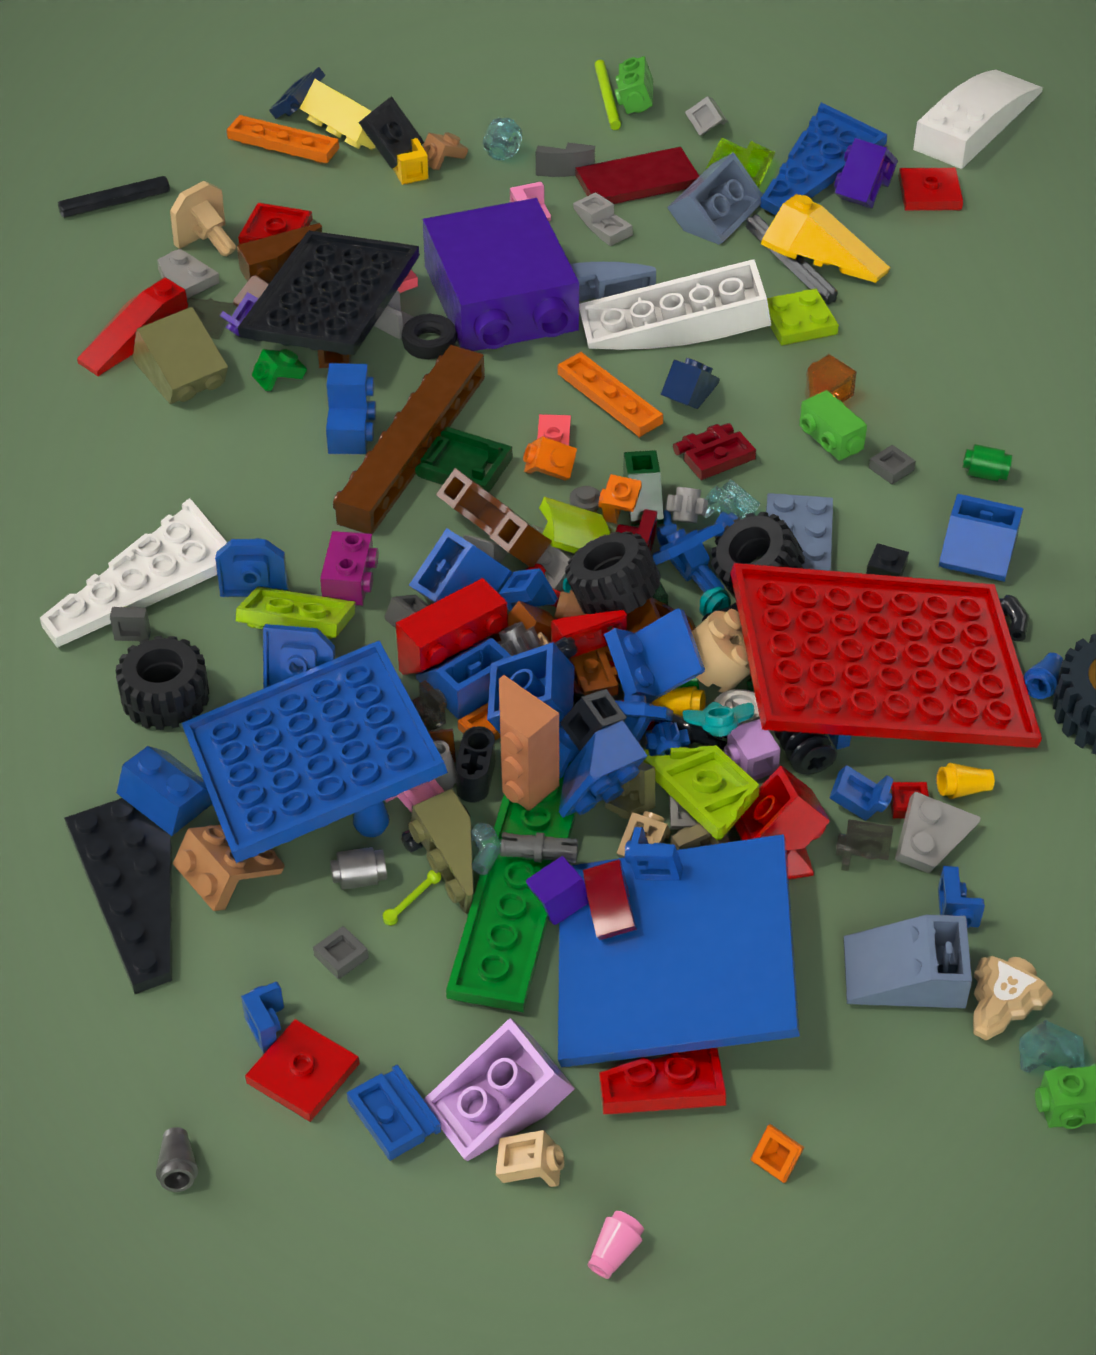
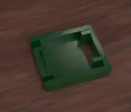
[415,427,513,492]

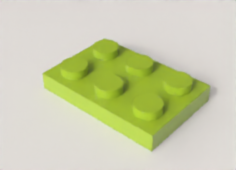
[236,587,356,639]

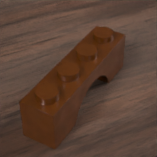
[436,468,552,567]

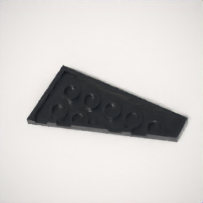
[64,798,172,994]

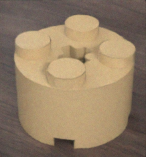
[692,609,751,693]

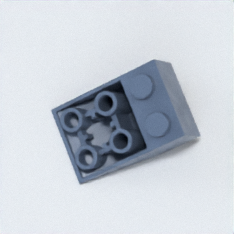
[843,915,972,1008]

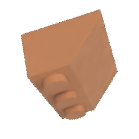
[499,675,559,811]

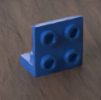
[604,608,705,703]

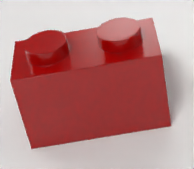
[734,765,830,850]

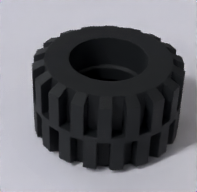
[711,512,805,599]
[565,531,661,614]
[115,636,210,730]

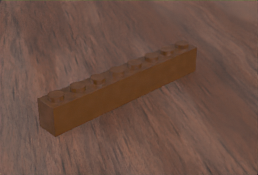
[333,345,485,535]

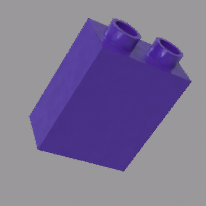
[422,198,579,351]

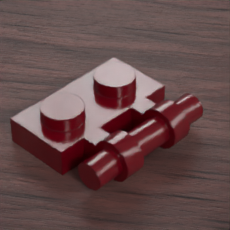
[673,423,756,480]

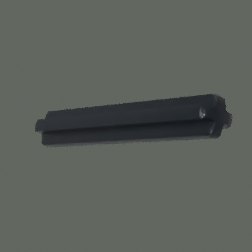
[58,176,170,218]

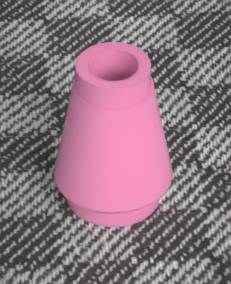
[587,1211,644,1279]

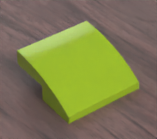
[539,497,610,554]

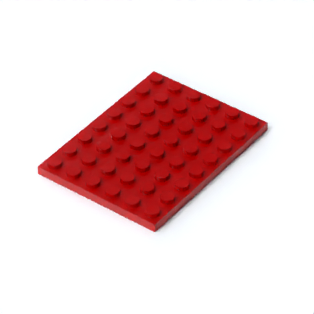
[730,563,1042,748]

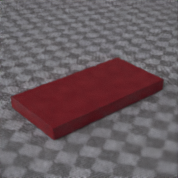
[575,147,699,204]

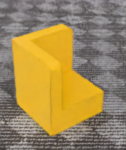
[393,138,429,185]

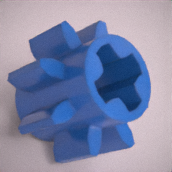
[646,722,691,756]

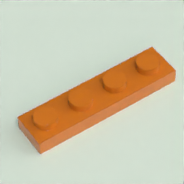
[227,115,339,163]
[558,352,663,437]

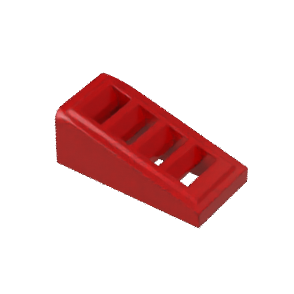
[551,610,627,658]

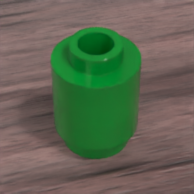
[962,444,1012,482]

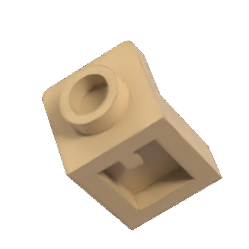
[616,811,671,858]
[496,1130,564,1187]

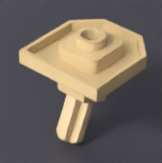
[170,181,236,257]

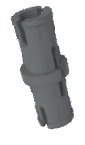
[500,832,578,863]

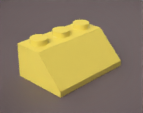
[299,79,376,150]

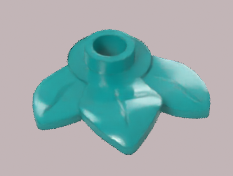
[683,701,755,737]

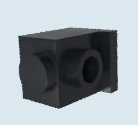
[560,689,627,751]

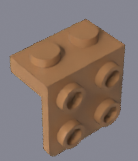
[173,825,285,911]

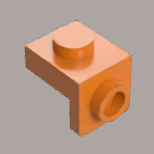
[523,436,577,481]
[598,474,642,524]

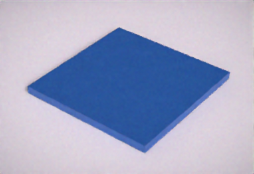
[558,834,800,1068]

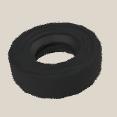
[402,313,457,359]

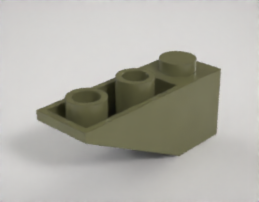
[408,788,473,913]

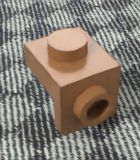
[423,132,469,170]

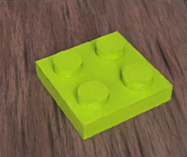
[767,289,839,346]

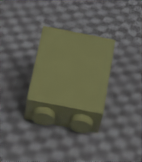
[133,307,228,404]

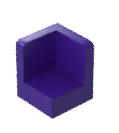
[526,855,589,925]

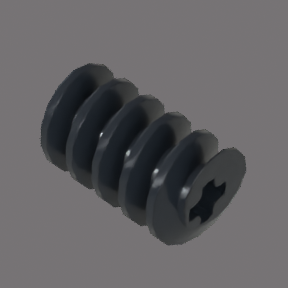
[773,731,837,775]

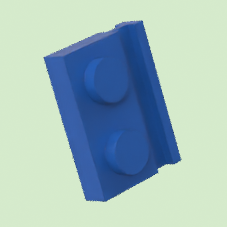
[347,1064,441,1161]

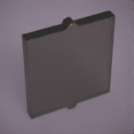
[187,298,234,339]

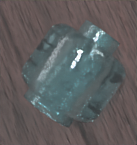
[483,118,523,160]

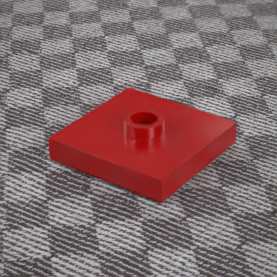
[898,168,963,211]
[245,1019,360,1122]

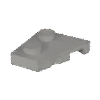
[157,249,219,299]
[895,792,981,873]

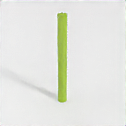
[594,60,621,130]

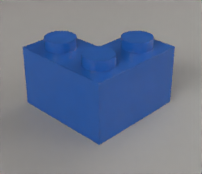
[326,363,376,454]

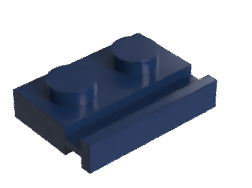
[269,67,325,119]

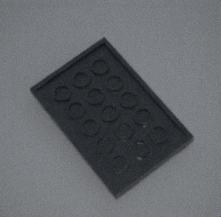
[238,230,420,355]

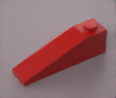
[77,277,188,376]

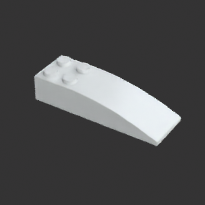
[913,69,1043,169]
[579,259,771,350]

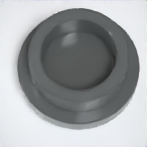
[569,486,601,513]

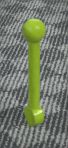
[382,870,442,926]

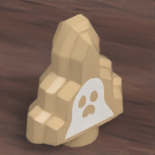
[973,956,1053,1040]

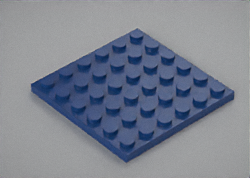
[181,640,448,864]

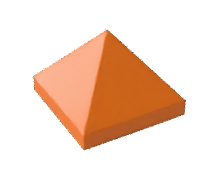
[750,1124,804,1183]

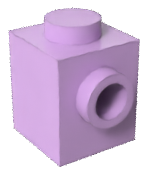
[724,719,781,780]

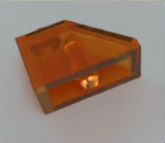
[805,354,857,402]

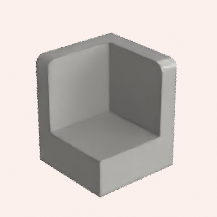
[685,96,728,136]
[374,290,413,339]

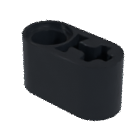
[456,726,495,803]

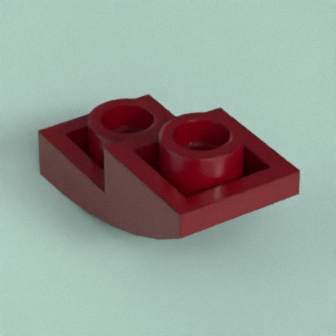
[583,859,637,940]

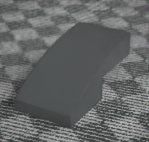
[535,142,595,177]

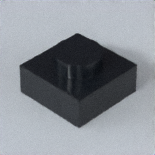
[866,543,909,577]

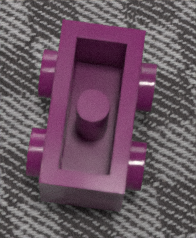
[320,531,379,606]

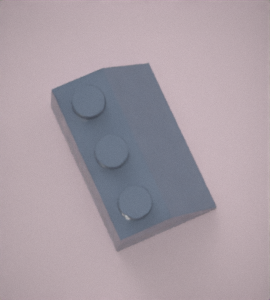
[667,152,763,245]

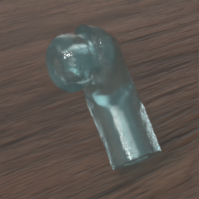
[471,823,501,875]

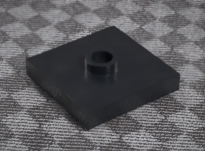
[358,96,424,169]

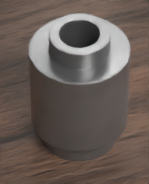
[330,847,387,890]

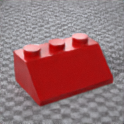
[396,578,508,675]

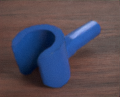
[656,510,677,546]

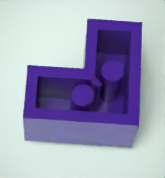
[834,138,898,208]

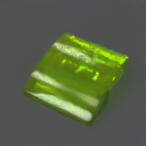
[705,137,776,188]

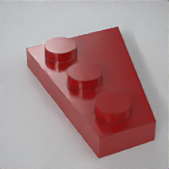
[599,1048,726,1115]

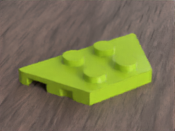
[643,745,759,841]

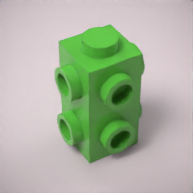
[615,56,653,114]
[799,390,867,461]
[1035,1064,1096,1129]

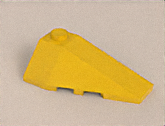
[761,194,890,283]

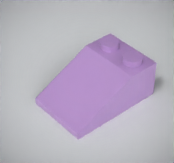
[423,1018,575,1161]

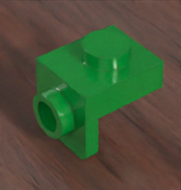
[252,349,307,391]

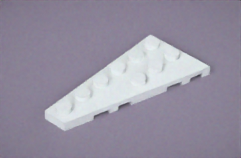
[40,498,227,648]

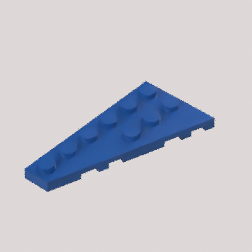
[760,102,888,215]

